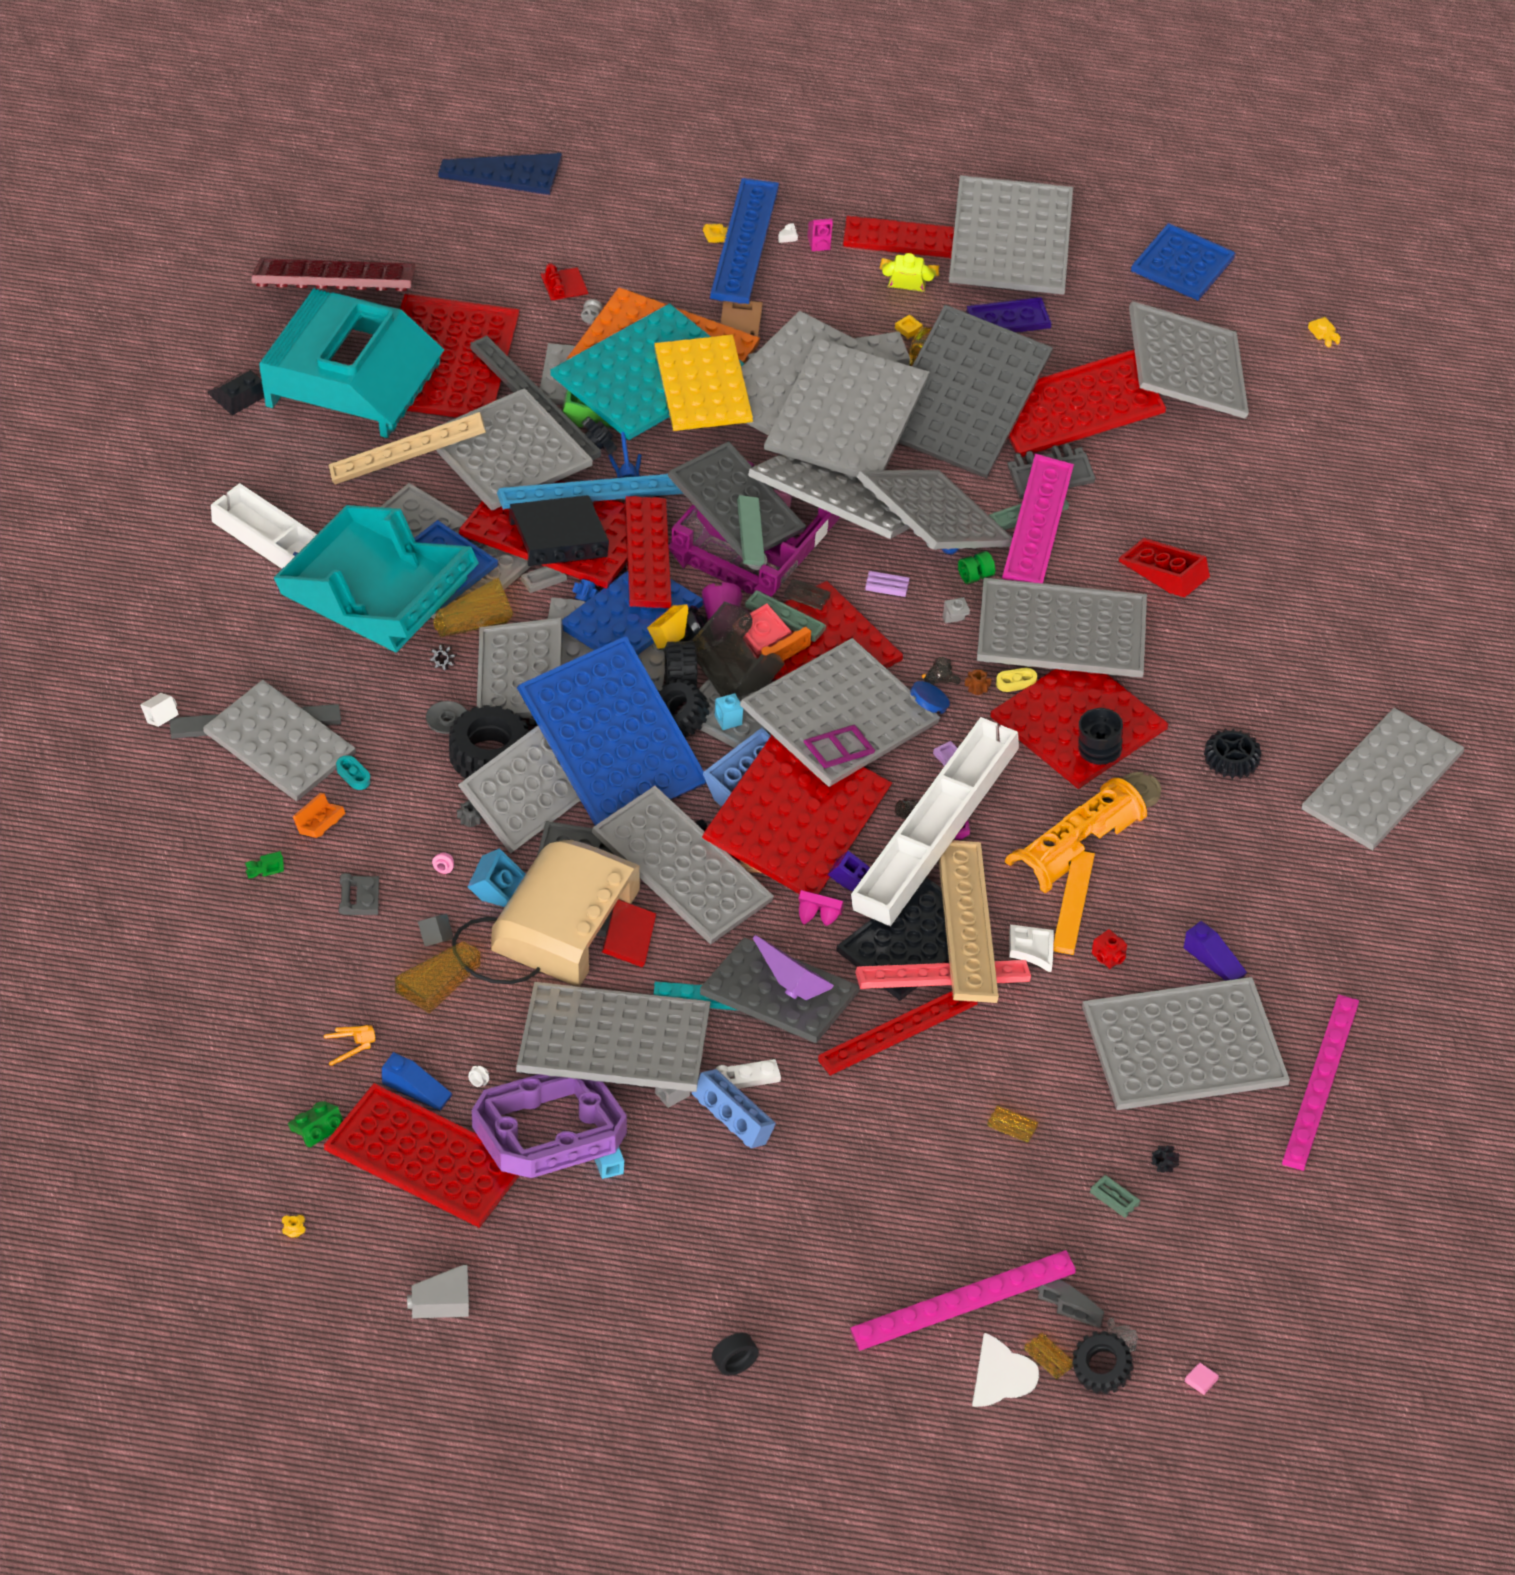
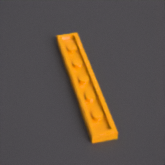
[1053,851,1095,955]

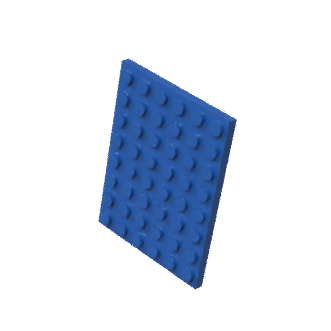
[517,636,707,826]

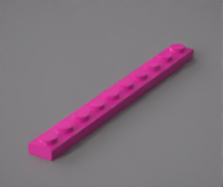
[1282,994,1359,1171]
[850,1250,1075,1351]

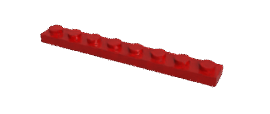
[818,991,978,1076]

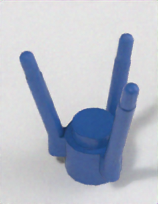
[608,432,642,478]

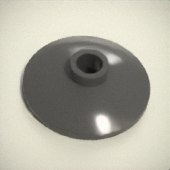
[426,701,467,734]

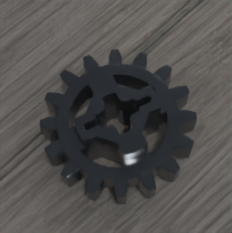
[581,417,618,455]

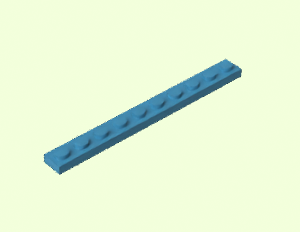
[497,474,683,509]

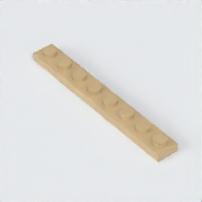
[329,412,486,485]

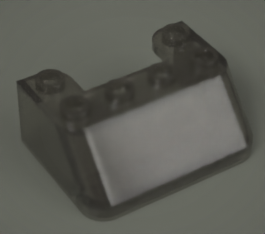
[692,601,785,698]

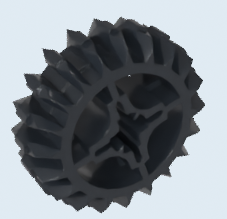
[1204,728,1262,779]

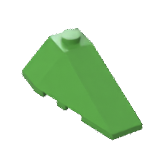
[561,389,612,427]

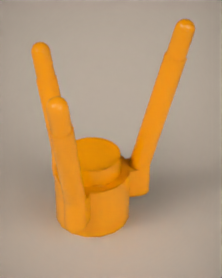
[324,1025,375,1066]

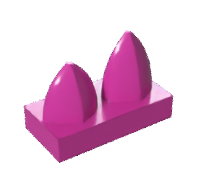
[799,890,844,926]

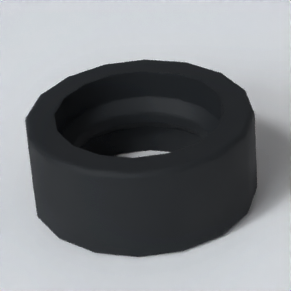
[712,1332,759,1376]

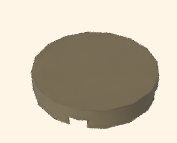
[1122,772,1161,808]

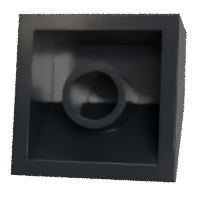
[208,370,264,416]

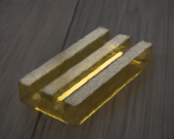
[987,1106,1038,1143]
[1024,1332,1073,1379]

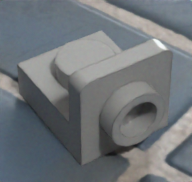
[943,597,970,624]

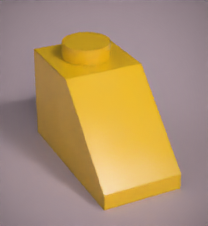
[647,605,689,649]

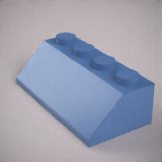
[703,728,771,807]

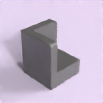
[418,914,453,946]

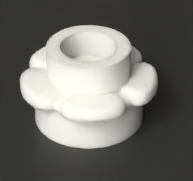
[468,1066,489,1087]

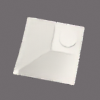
[1009,925,1054,972]

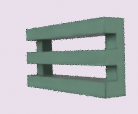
[1090,1175,1140,1218]

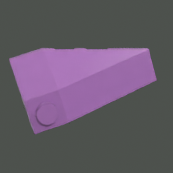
[753,935,834,1000]

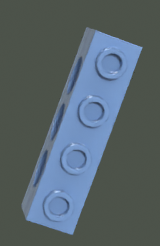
[692,1069,776,1148]

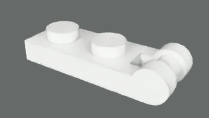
[715,1059,781,1089]

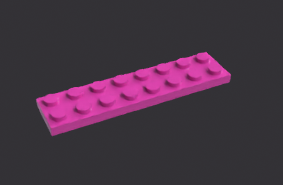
[1002,454,1074,584]

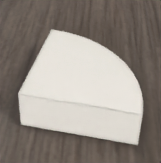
[778,223,798,243]

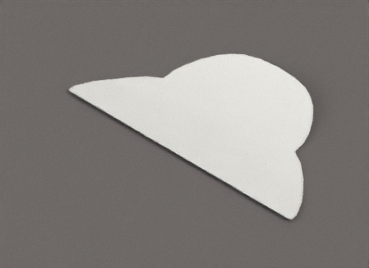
[972,1333,1039,1407]

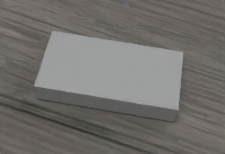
[521,567,567,593]

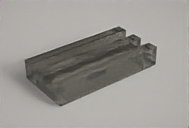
[784,578,831,610]

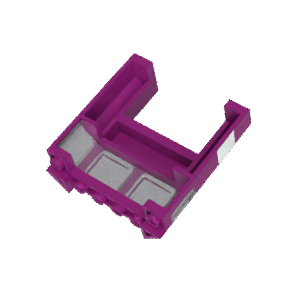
[669,460,840,597]

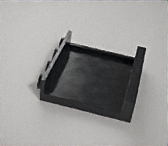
[509,495,609,566]

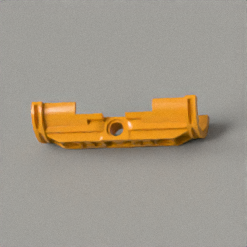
[1005,778,1147,893]

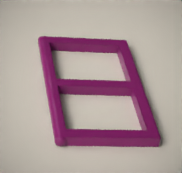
[803,724,875,769]

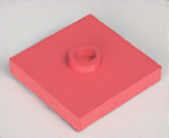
[733,604,792,655]

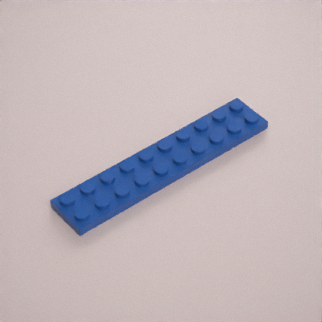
[710,178,779,304]

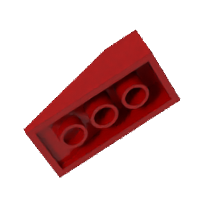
[1118,538,1210,598]

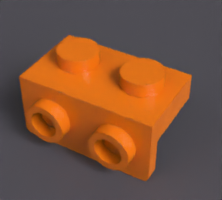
[293,793,346,838]

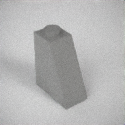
[407,1265,469,1318]

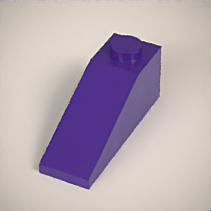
[828,851,870,891]
[1184,921,1247,981]

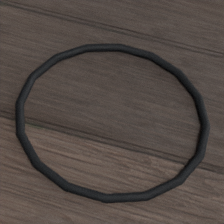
[452,917,540,985]

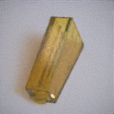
[433,578,513,637]
[395,941,480,1014]

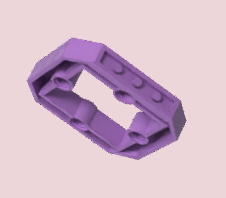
[472,1074,627,1178]

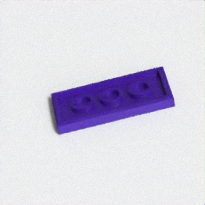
[966,297,1051,333]

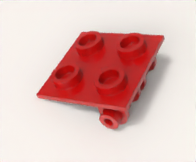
[540,263,588,301]

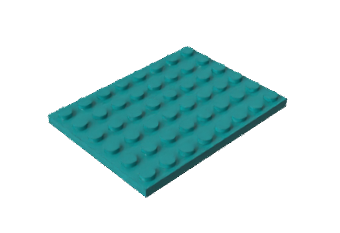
[550,303,744,440]

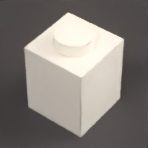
[141,693,179,727]

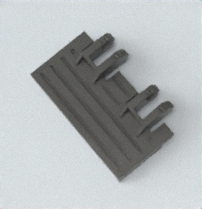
[1007,443,1096,498]

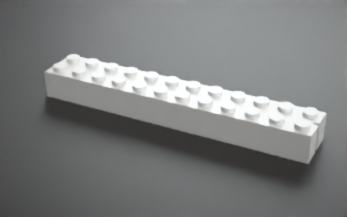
[211,483,317,568]
[851,717,1019,926]

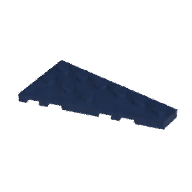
[439,153,562,195]

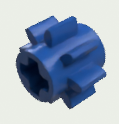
[572,579,599,602]

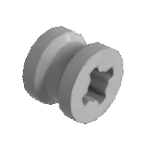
[581,299,603,324]

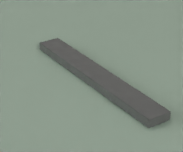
[169,704,341,739]

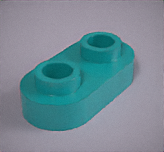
[336,755,370,790]

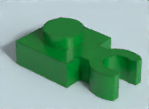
[245,851,284,878]

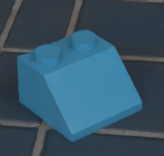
[468,848,526,907]

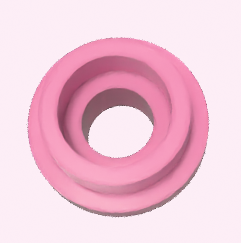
[432,853,454,874]

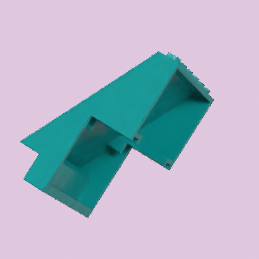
[274,505,479,653]

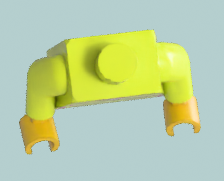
[879,253,939,292]

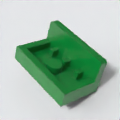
[288,1101,343,1148]

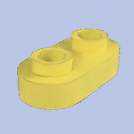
[996,668,1037,692]

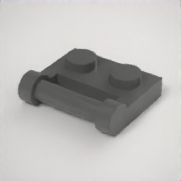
[339,873,379,915]

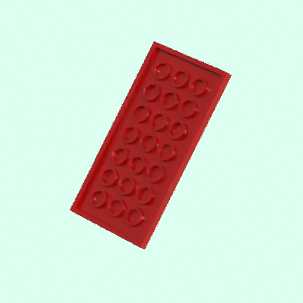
[1008,349,1166,457]
[324,1083,520,1228]

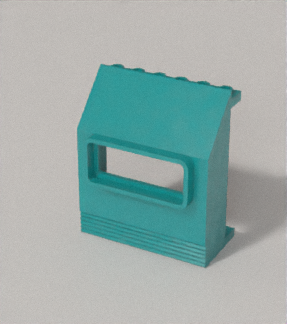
[259,288,444,438]

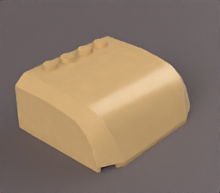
[491,840,640,987]

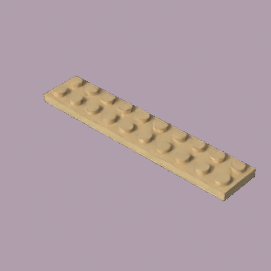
[939,840,999,1003]

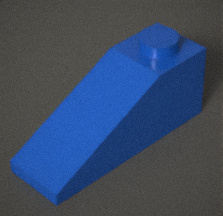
[382,1052,452,1111]

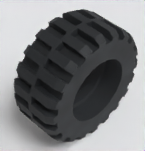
[449,705,530,779]

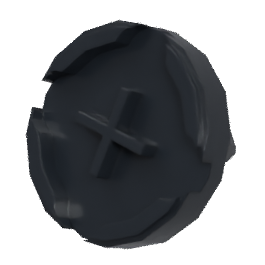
[679,605,713,645]

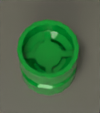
[958,551,996,584]

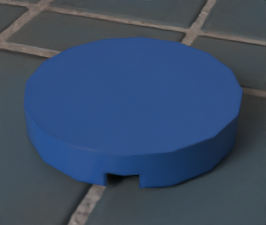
[910,681,950,713]

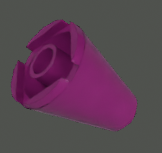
[702,582,743,642]

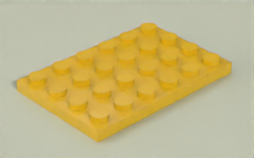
[654,335,753,431]

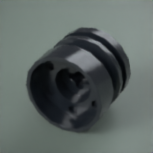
[1078,708,1123,765]

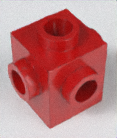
[1091,929,1128,969]

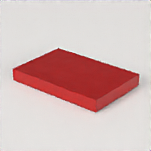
[602,899,657,967]

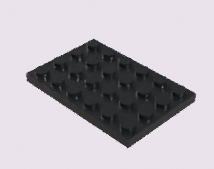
[836,877,949,1001]

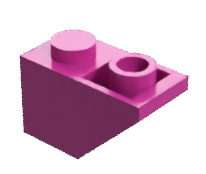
[808,219,833,251]

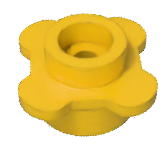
[282,1215,305,1237]

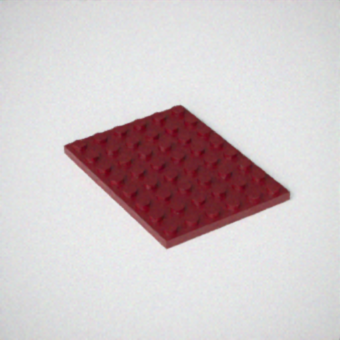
[252,258,415,291]

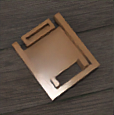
[720,301,763,337]

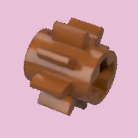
[965,669,991,695]

